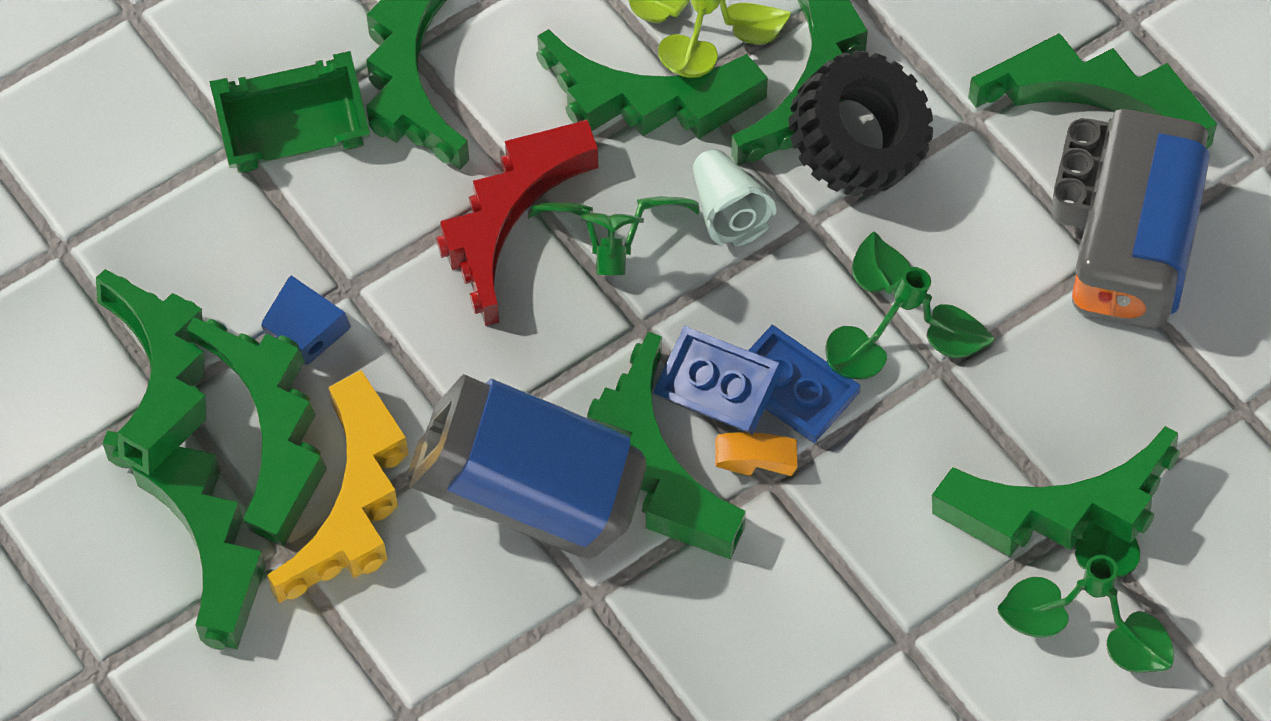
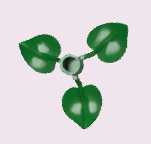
[528,196,700,275]
[825,231,994,380]
[997,524,1174,673]

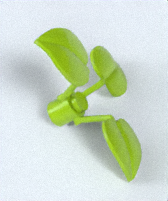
[628,0,791,78]

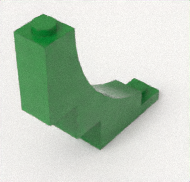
[968,33,1217,149]
[102,430,265,650]

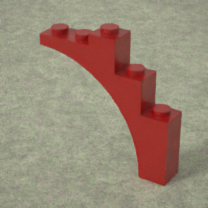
[436,120,599,326]

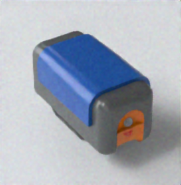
[1052,109,1210,328]
[407,374,646,559]

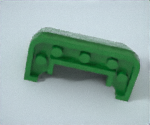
[209,51,370,173]

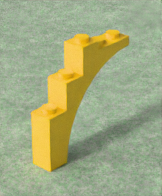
[267,370,409,603]

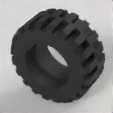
[789,51,934,197]

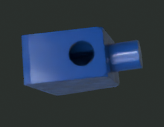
[261,275,351,365]

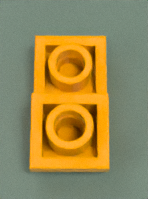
[715,432,798,477]

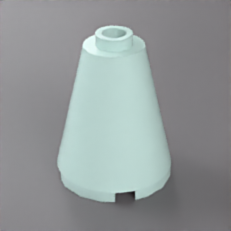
[693,149,776,247]

